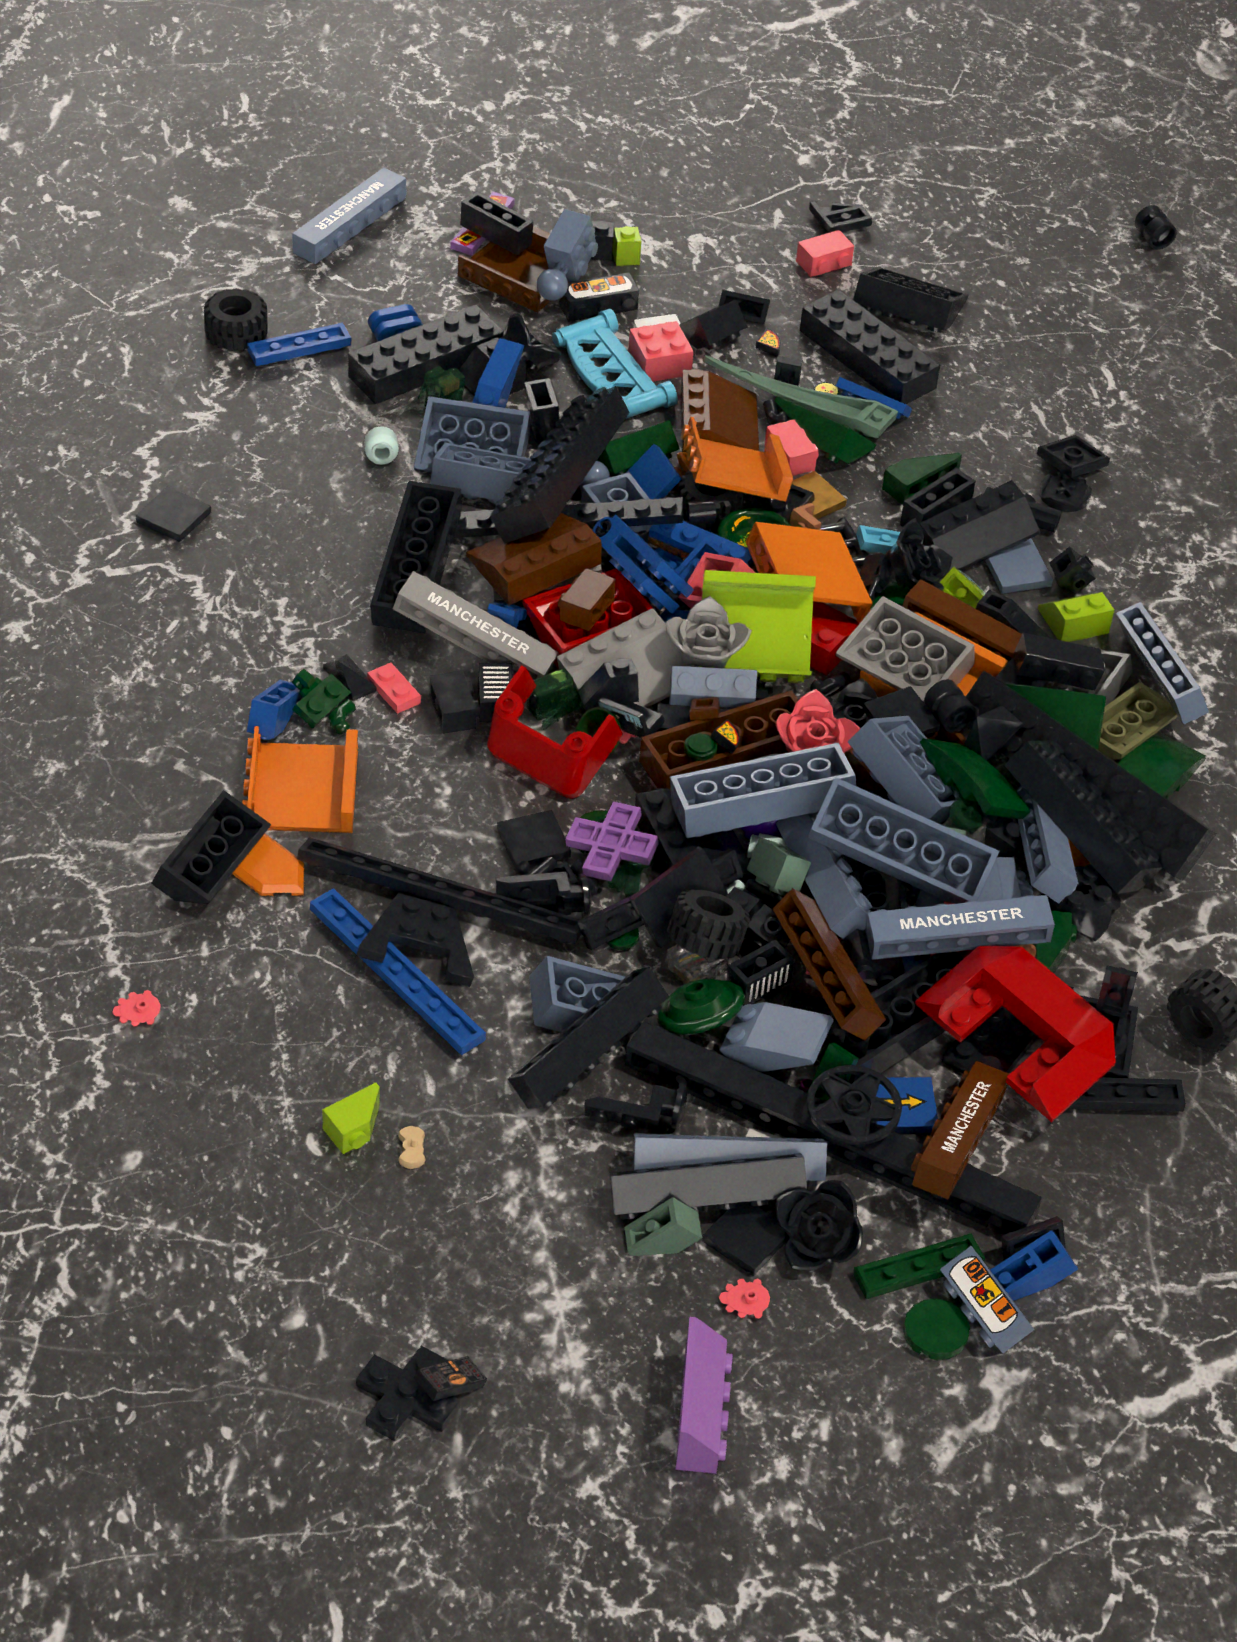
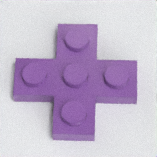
[565,801,659,881]

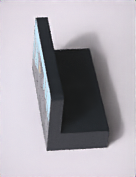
[597,697,665,738]

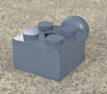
[536,209,598,301]
[579,461,652,533]

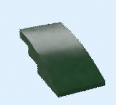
[1005,683,1106,749]
[1118,731,1206,799]
[920,738,1030,819]

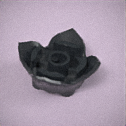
[501,313,561,373]
[886,518,953,591]
[825,678,878,728]
[1041,864,1121,941]
[776,1180,863,1271]

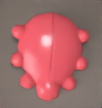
[112,990,161,1027]
[719,1279,770,1319]

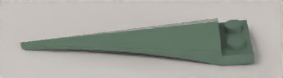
[703,355,898,438]

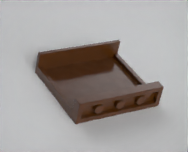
[458,226,571,313]

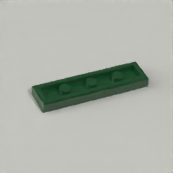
[853,1233,985,1299]

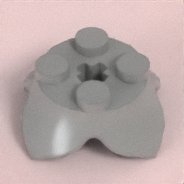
[665,596,752,668]

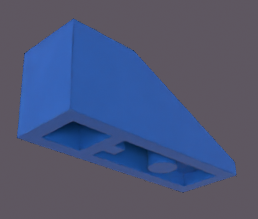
[472,338,524,408]
[247,680,302,740]
[990,1230,1078,1301]

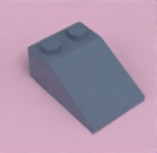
[529,956,626,1032]
[720,1002,834,1072]

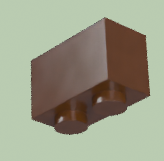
[558,568,615,631]

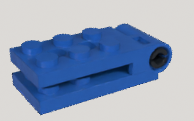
[592,514,694,614]

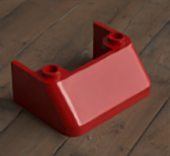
[487,665,623,799]

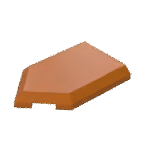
[233,834,304,896]

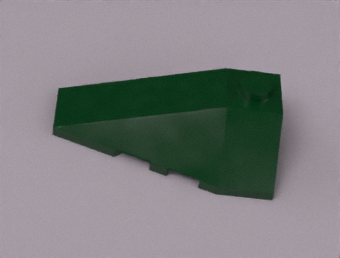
[775,396,876,464]

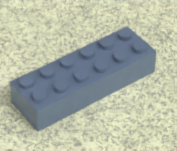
[670,743,856,838]
[808,777,999,904]

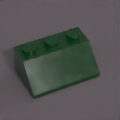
[597,420,680,476]

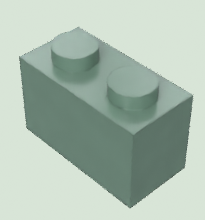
[747,837,811,896]

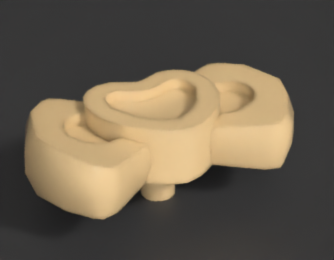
[398,1126,425,1169]

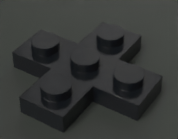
[356,1345,460,1441]

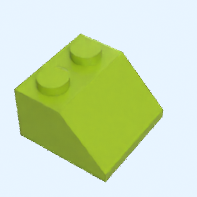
[1038,592,1114,642]

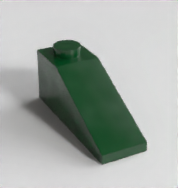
[882,453,962,505]
[1033,911,1077,973]

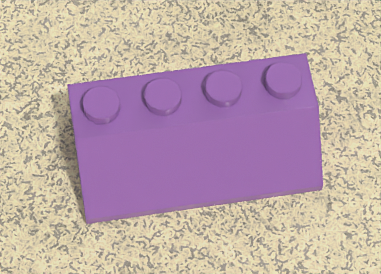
[675,1317,733,1474]

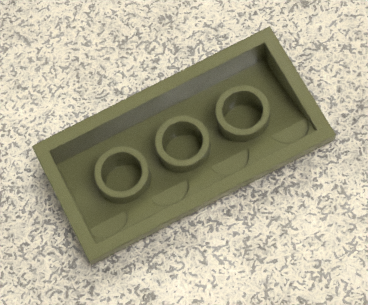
[1098,682,1178,759]

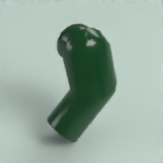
[329,699,356,734]

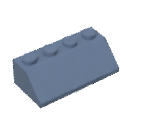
[430,442,531,504]

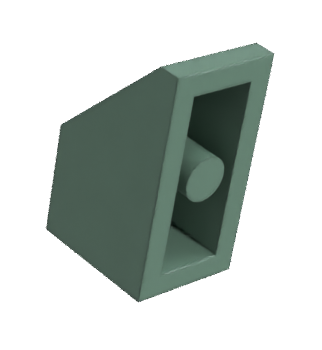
[624,1197,702,1256]

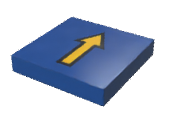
[874,1077,938,1133]

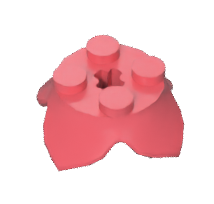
[776,689,861,753]

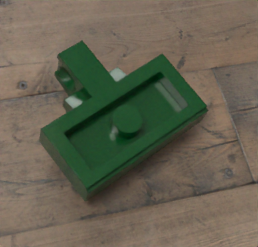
[292,669,351,728]

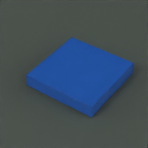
[626,444,682,499]

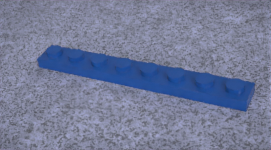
[310,888,486,1055]

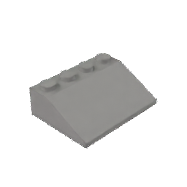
[836,596,975,705]
[557,608,690,712]

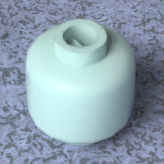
[364,426,399,465]

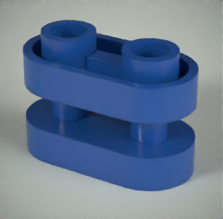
[368,304,423,341]

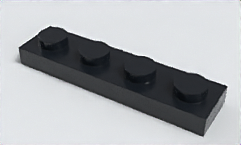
[1068,1077,1186,1112]

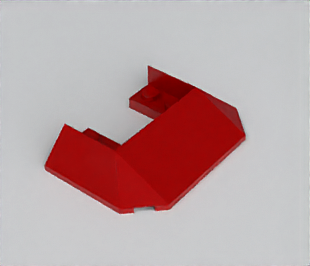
[915,946,1116,1123]

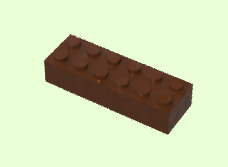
[639,690,798,789]

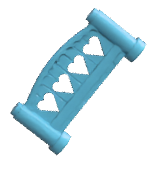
[552,309,678,419]

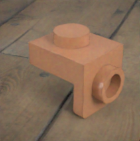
[789,503,822,530]

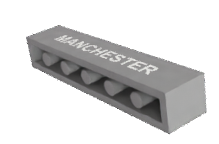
[393,571,559,690]

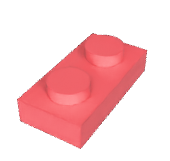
[367,662,421,714]

